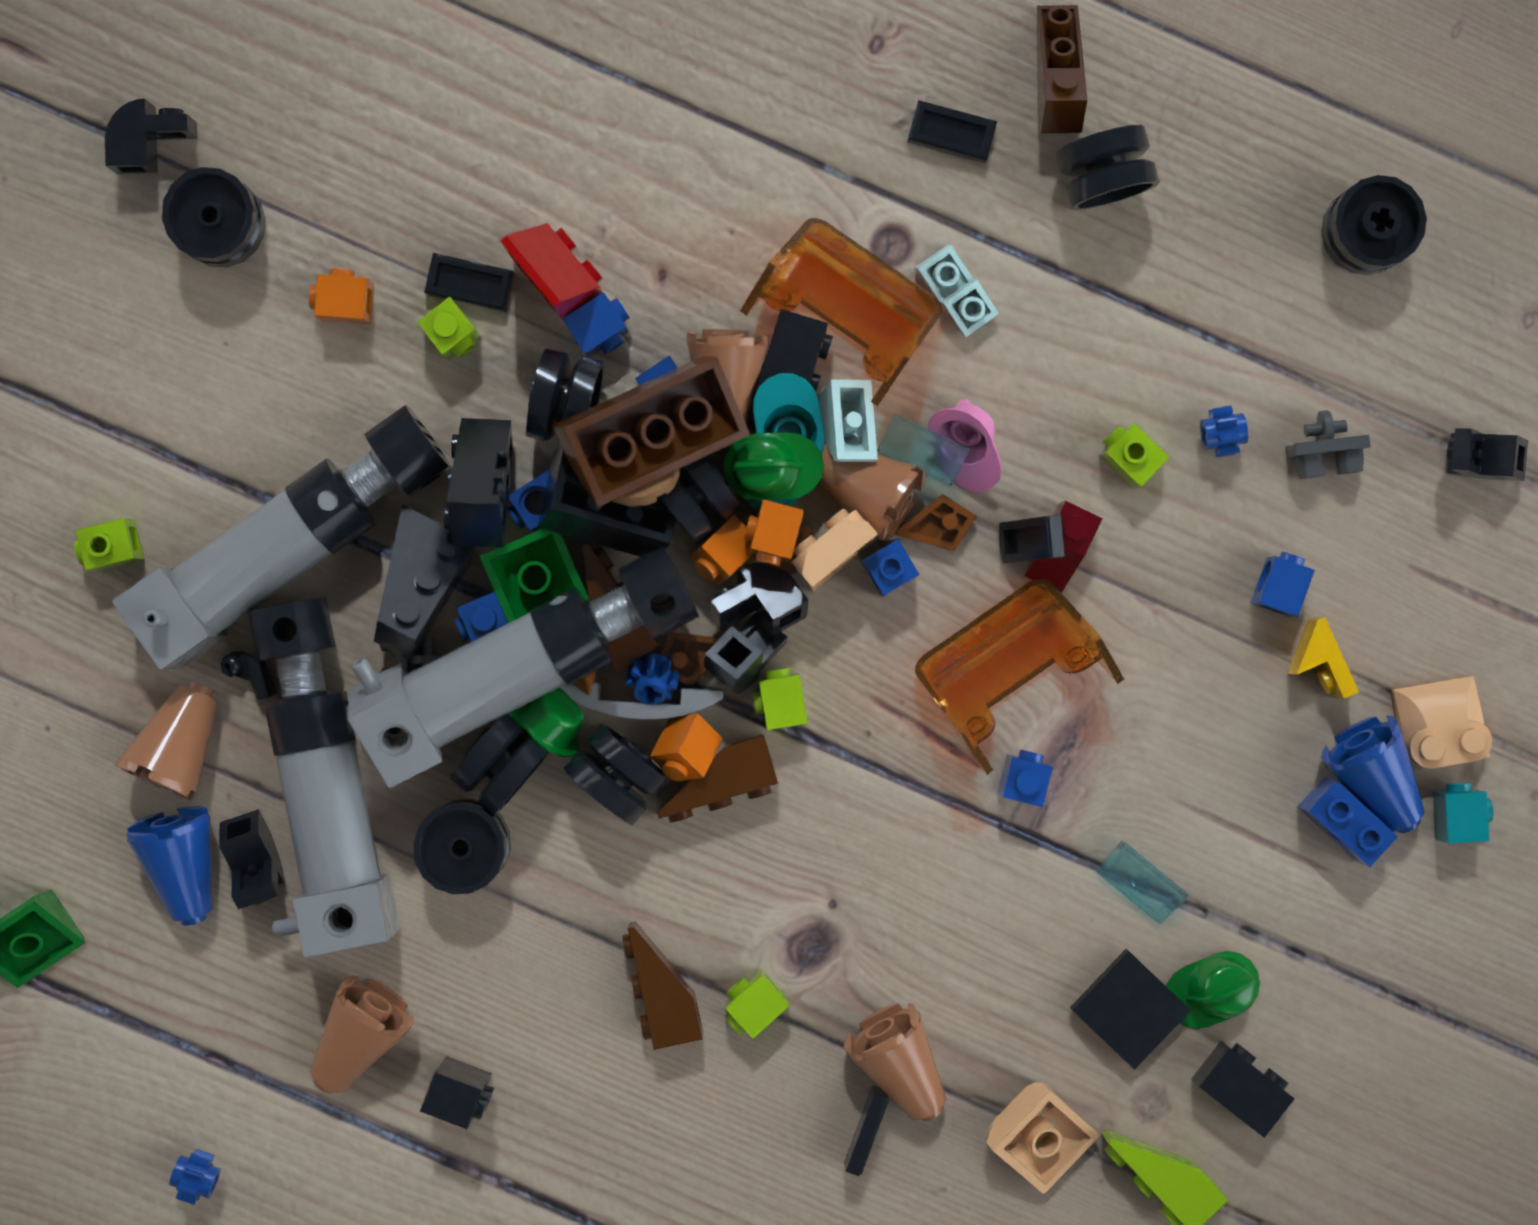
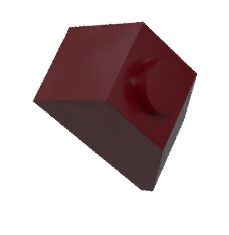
[1024,500,1103,594]

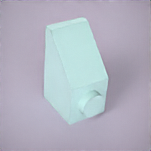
[819,380,878,462]

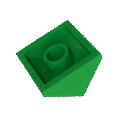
[479,529,589,623]
[0,889,86,988]

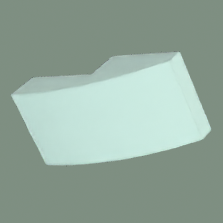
[915,244,999,337]

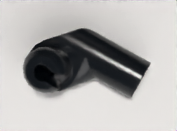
[221,651,277,701]

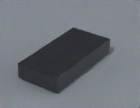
[907,100,997,163]
[424,253,514,312]
[999,515,1065,563]
[844,1085,889,1176]

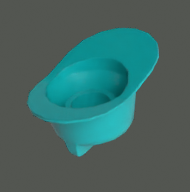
[753,373,824,453]

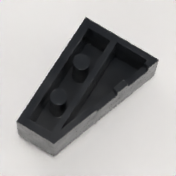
[444,418,513,548]
[538,443,676,557]
[374,504,475,661]

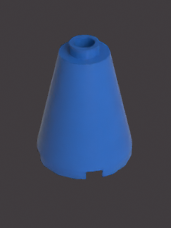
[1321,716,1424,833]
[126,806,213,926]

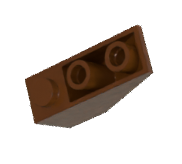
[1037,5,1088,134]
[582,543,660,674]
[657,734,778,823]
[622,921,704,1050]

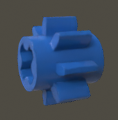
[1200,405,1248,457]
[625,653,679,705]
[169,1149,221,1205]

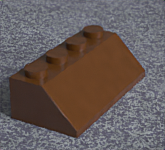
[553,356,750,507]

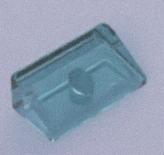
[877,413,969,486]
[1096,840,1189,924]

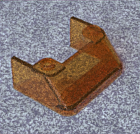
[740,218,943,406]
[915,579,1124,775]

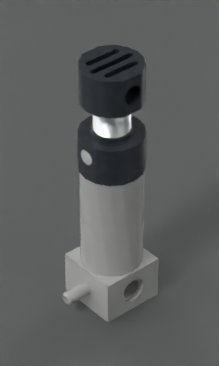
[111,405,452,670]
[347,545,699,788]
[248,598,400,958]

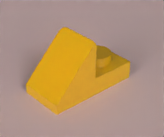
[1288,617,1359,699]

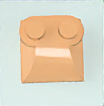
[791,509,878,592]
[1391,676,1492,770]
[986,1082,1100,1194]

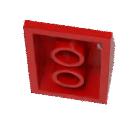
[500,223,603,322]

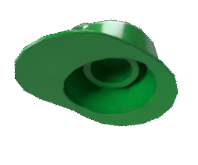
[723,433,824,500]
[508,688,584,757]
[1166,951,1260,1029]

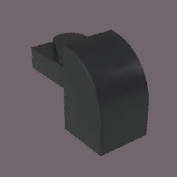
[105,98,198,174]
[1447,428,1529,481]
[711,563,809,637]
[704,613,788,694]
[219,809,284,910]

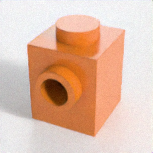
[309,268,374,324]
[743,499,804,567]
[689,514,753,586]
[650,713,723,782]

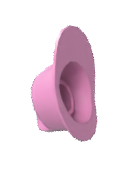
[927,399,1002,492]

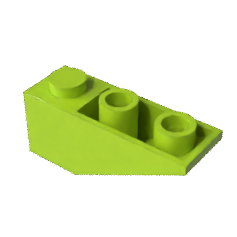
[1102,1130,1229,1225]

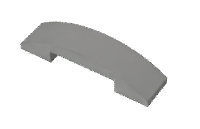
[559,682,723,720]

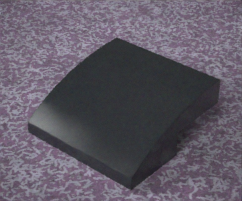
[1070,949,1191,1070]

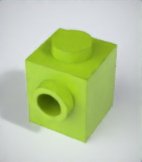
[417,297,481,360]
[1100,423,1170,489]
[74,518,145,571]
[752,667,808,731]
[725,969,790,1039]

